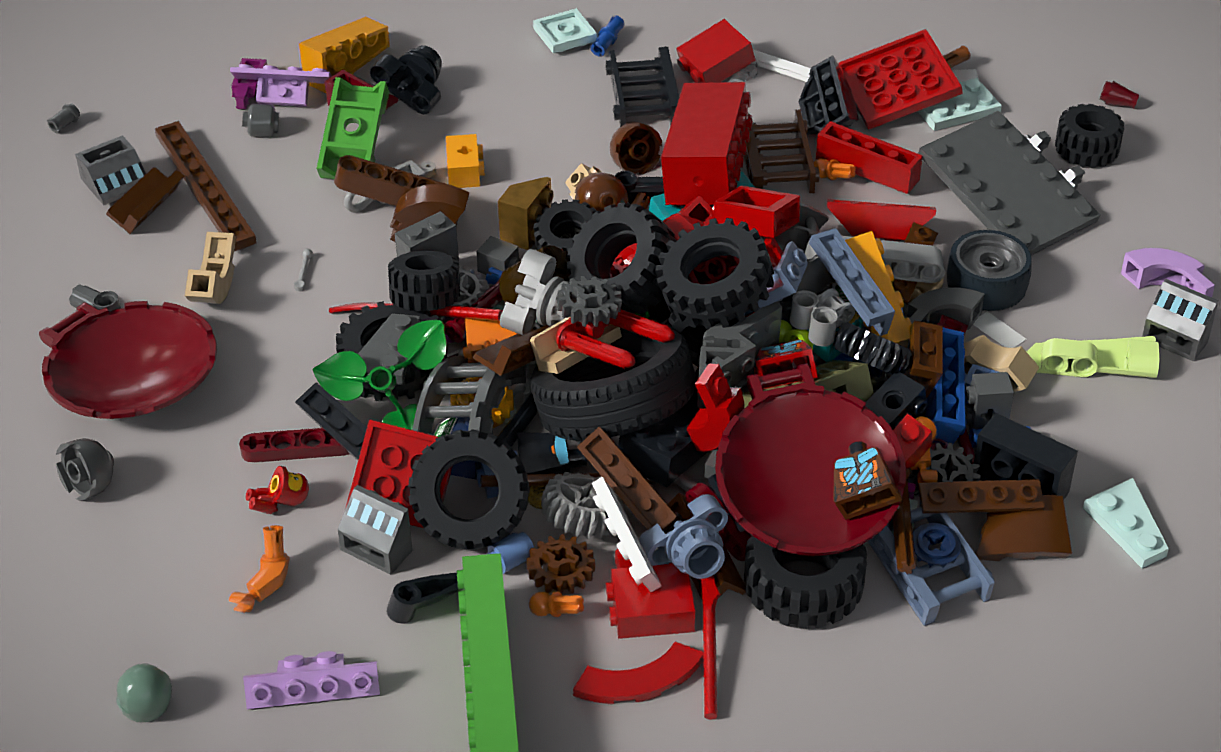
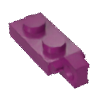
[231,58,267,109]

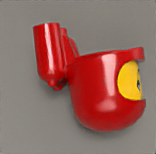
[246,465,309,514]

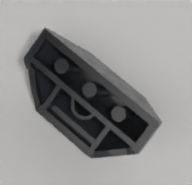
[799,55,859,135]

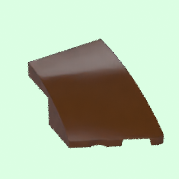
[974,495,1072,562]

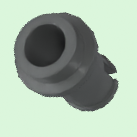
[47,104,80,133]

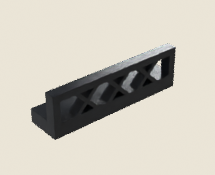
[295,382,367,461]

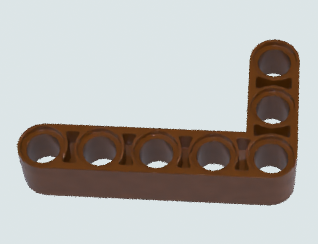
[334,155,459,226]

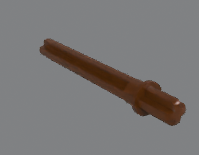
[893,468,916,574]

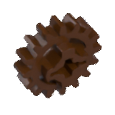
[527,534,595,594]

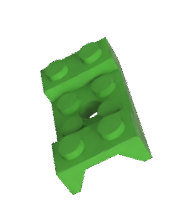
[316,77,389,179]

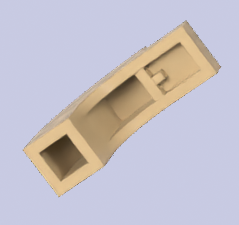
[185,232,236,304]

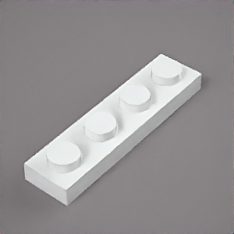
[592,477,662,592]

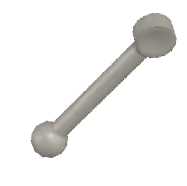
[294,248,313,292]

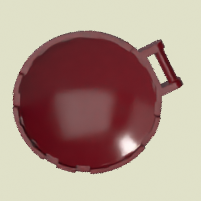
[39,301,217,419]
[715,363,906,556]

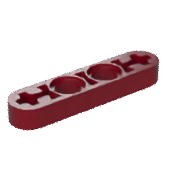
[239,428,350,463]

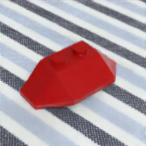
[827,199,936,242]

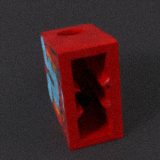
[755,340,818,389]

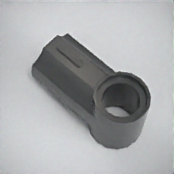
[69,284,121,312]

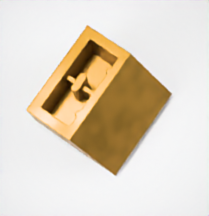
[498,177,554,250]

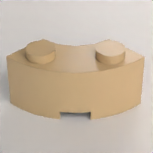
[964,335,1039,392]

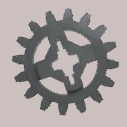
[557,276,622,327]
[913,443,981,486]

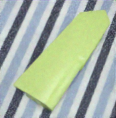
[1026,336,1159,378]

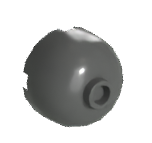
[56,438,114,501]

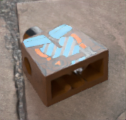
[833,442,902,520]

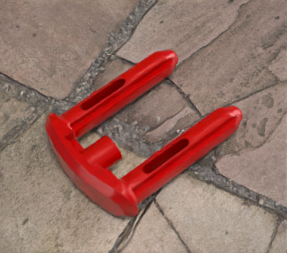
[556,310,675,368]

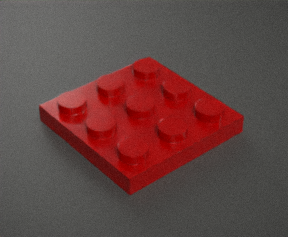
[346,419,453,529]

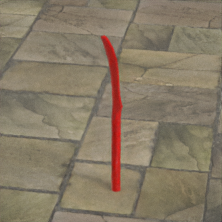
[329,302,503,321]
[701,575,720,720]

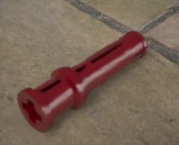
[444,280,503,343]

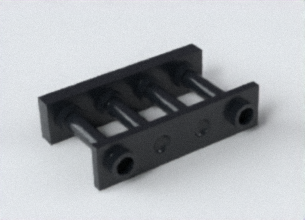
[605,46,679,127]

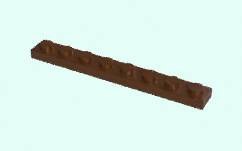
[155,121,257,251]

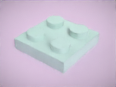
[533,8,597,54]

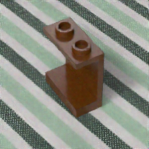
[904,320,943,398]

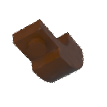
[390,184,470,242]

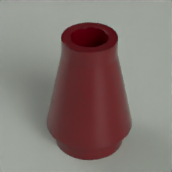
[1099,80,1139,108]

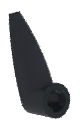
[386,573,462,624]

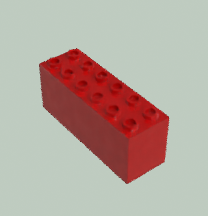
[661,82,753,205]

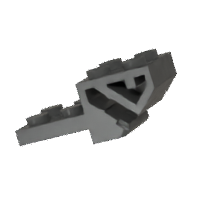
[697,302,782,409]

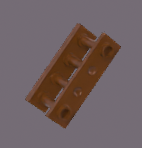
[744,109,820,193]

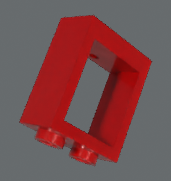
[712,186,800,238]

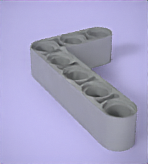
[805,235,945,286]

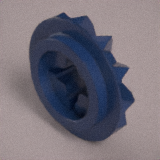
[913,523,961,568]

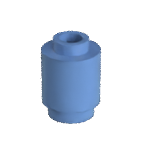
[487,532,534,574]

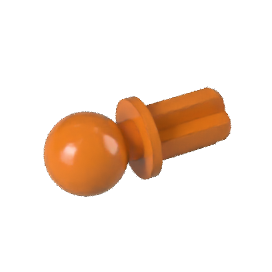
[813,159,856,180]
[529,591,584,617]

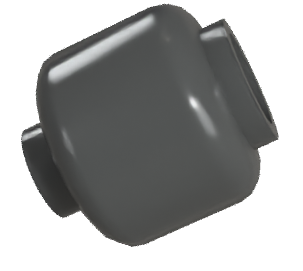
[242,104,279,138]

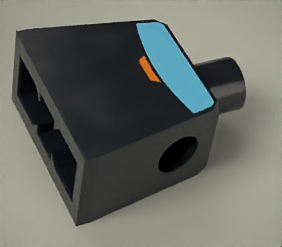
[517,432,587,493]

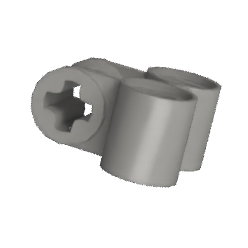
[789,288,856,346]

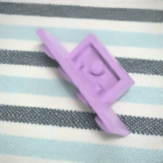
[230,64,332,107]
[243,651,380,709]

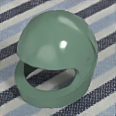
[116,664,172,722]

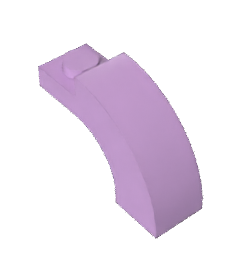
[1121,248,1215,297]

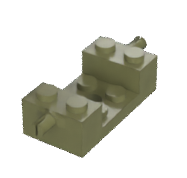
[742,360,877,408]

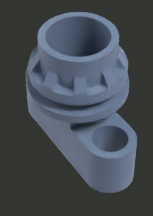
[639,494,728,579]

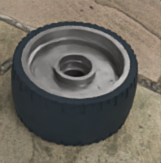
[947,230,1032,311]

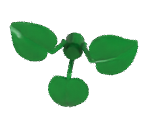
[313,320,447,430]

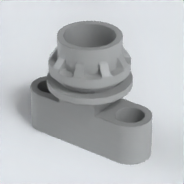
[500,249,570,335]

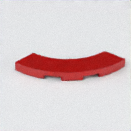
[573,641,704,704]

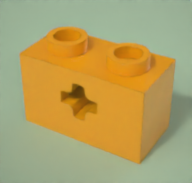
[446,134,485,188]

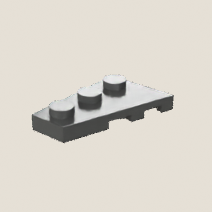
[358,314,420,384]

